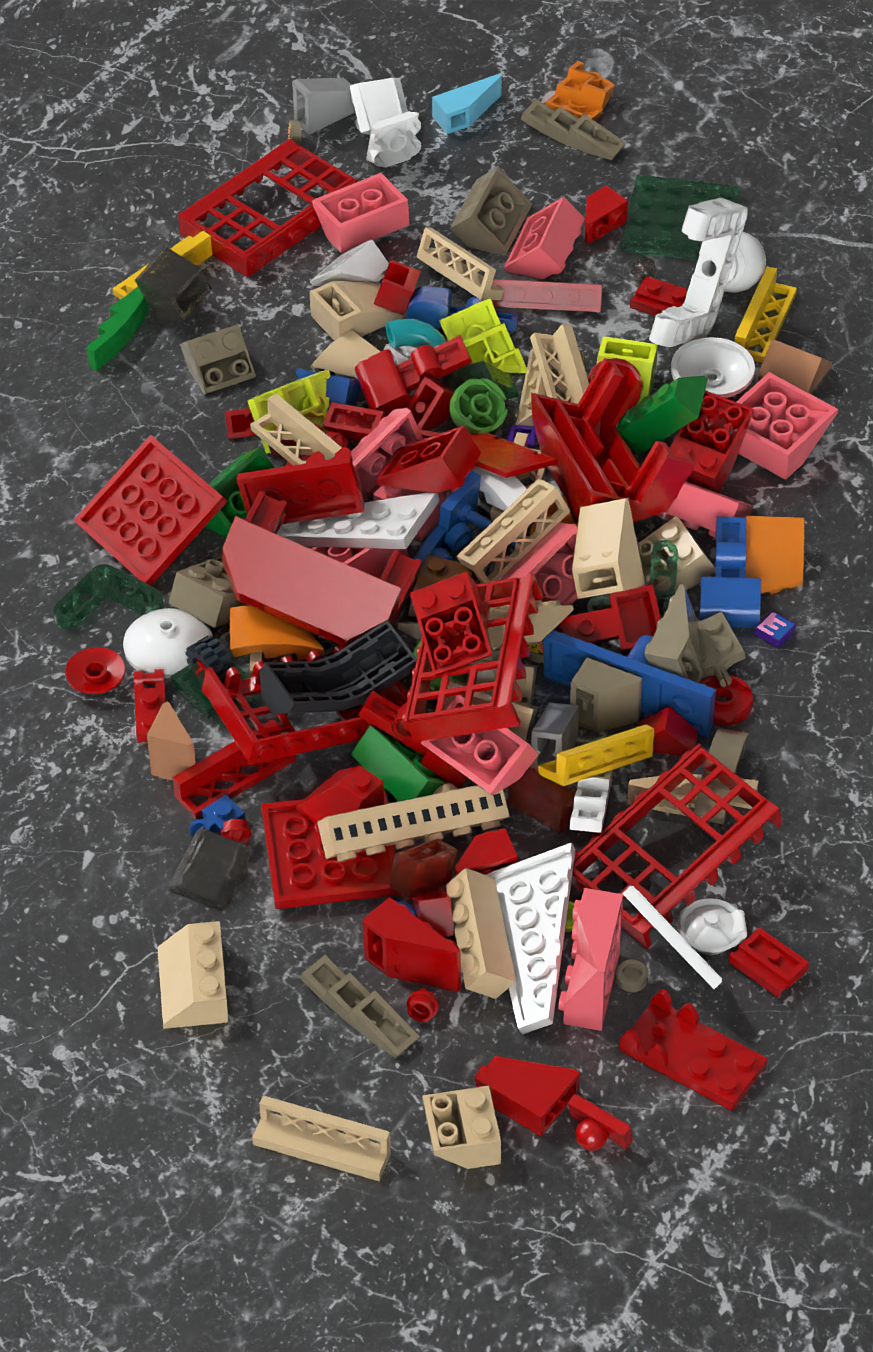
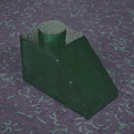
[457,361,519,400]

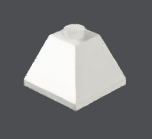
[310,239,389,286]

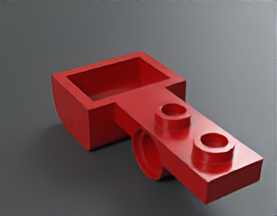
[354,335,473,417]
[542,585,661,656]
[358,691,466,788]

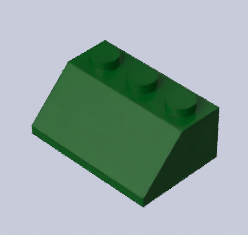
[617,376,708,455]
[206,447,275,538]
[351,725,463,802]

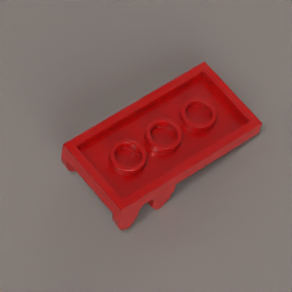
[237,447,365,524]
[619,989,767,1111]

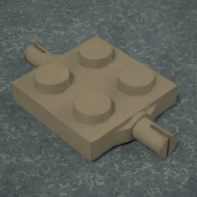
[694,611,746,687]

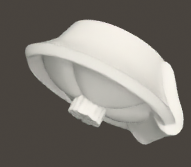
[677,898,747,955]

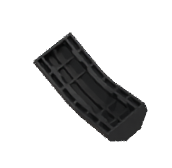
[260,620,417,714]

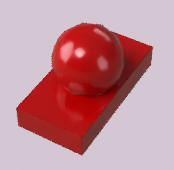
[568,1094,633,1151]

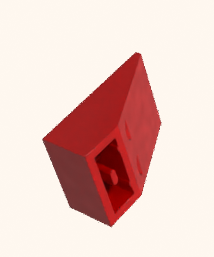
[669,390,754,493]
[410,572,493,676]
[362,897,461,992]

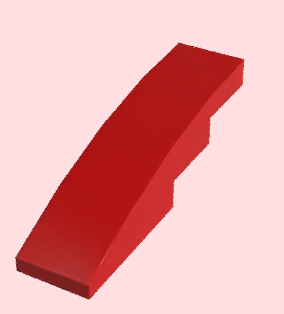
[322,402,441,442]

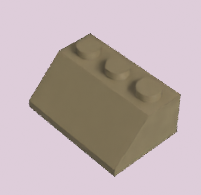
[450,167,533,255]

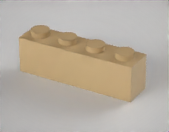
[446,868,516,999]

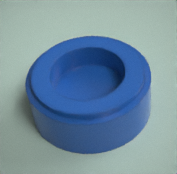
[444,522,473,551]

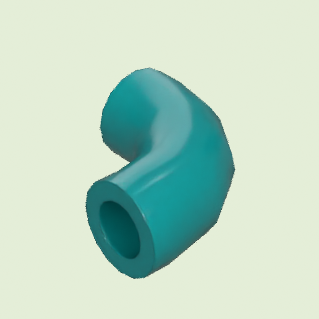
[385,319,447,348]

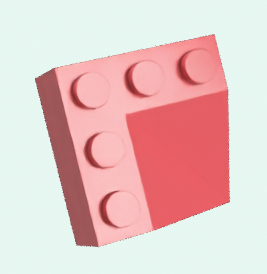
[737,372,838,480]
[558,888,623,1031]

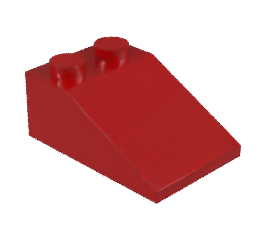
[375,426,481,493]

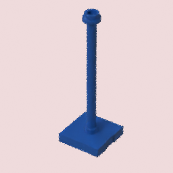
[438,471,607,597]

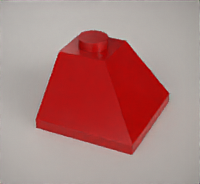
[296,766,385,825]

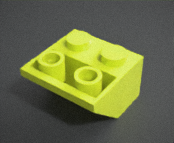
[597,336,658,405]

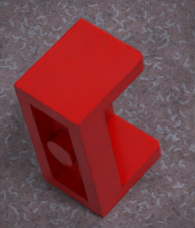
[374,260,421,316]

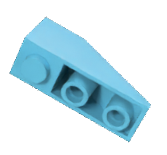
[432,73,501,134]

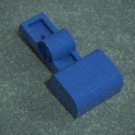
[406,286,518,334]
[699,517,761,628]

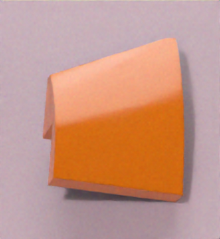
[545,61,615,121]
[745,516,804,595]
[230,606,325,661]

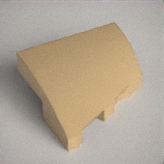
[312,329,381,381]

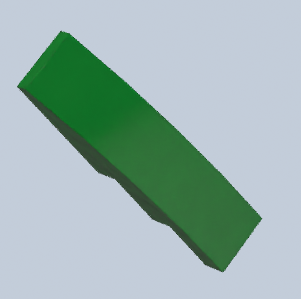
[86,280,153,371]

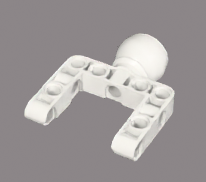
[649,198,766,347]

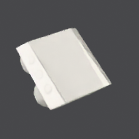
[350,78,408,135]
[366,111,421,168]

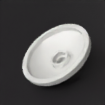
[671,337,755,398]
[123,608,212,679]

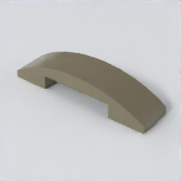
[694,728,749,824]

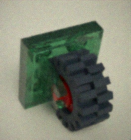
[170,635,251,719]

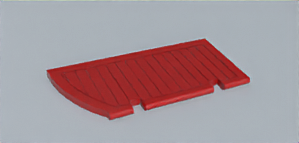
[425,432,558,478]

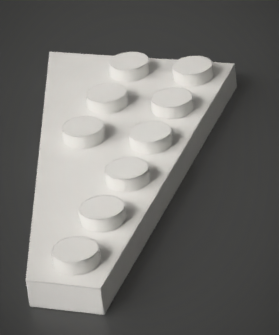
[278,492,440,549]
[485,843,576,1035]

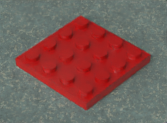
[73,435,227,588]
[261,790,401,909]

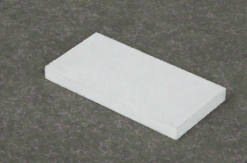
[622,886,722,989]

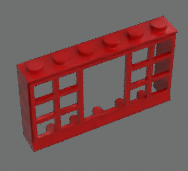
[178,139,358,278]
[402,573,544,742]
[202,645,408,765]
[571,744,783,949]

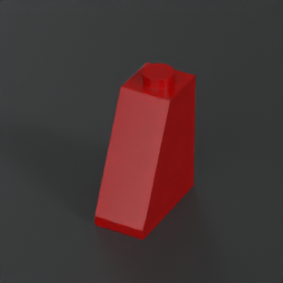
[474,1056,580,1136]

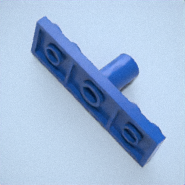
[543,630,716,738]

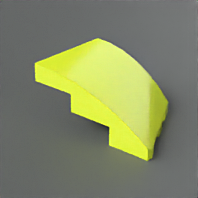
[439,298,527,374]
[247,370,330,454]

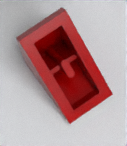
[637,707,698,756]

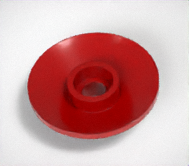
[65,647,125,694]

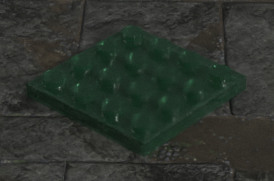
[620,174,741,260]

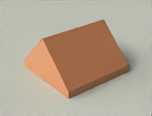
[757,339,832,394]
[147,702,196,780]

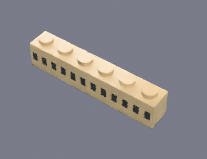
[317,785,510,862]

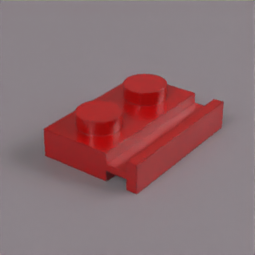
[630,276,688,316]
[729,927,809,998]

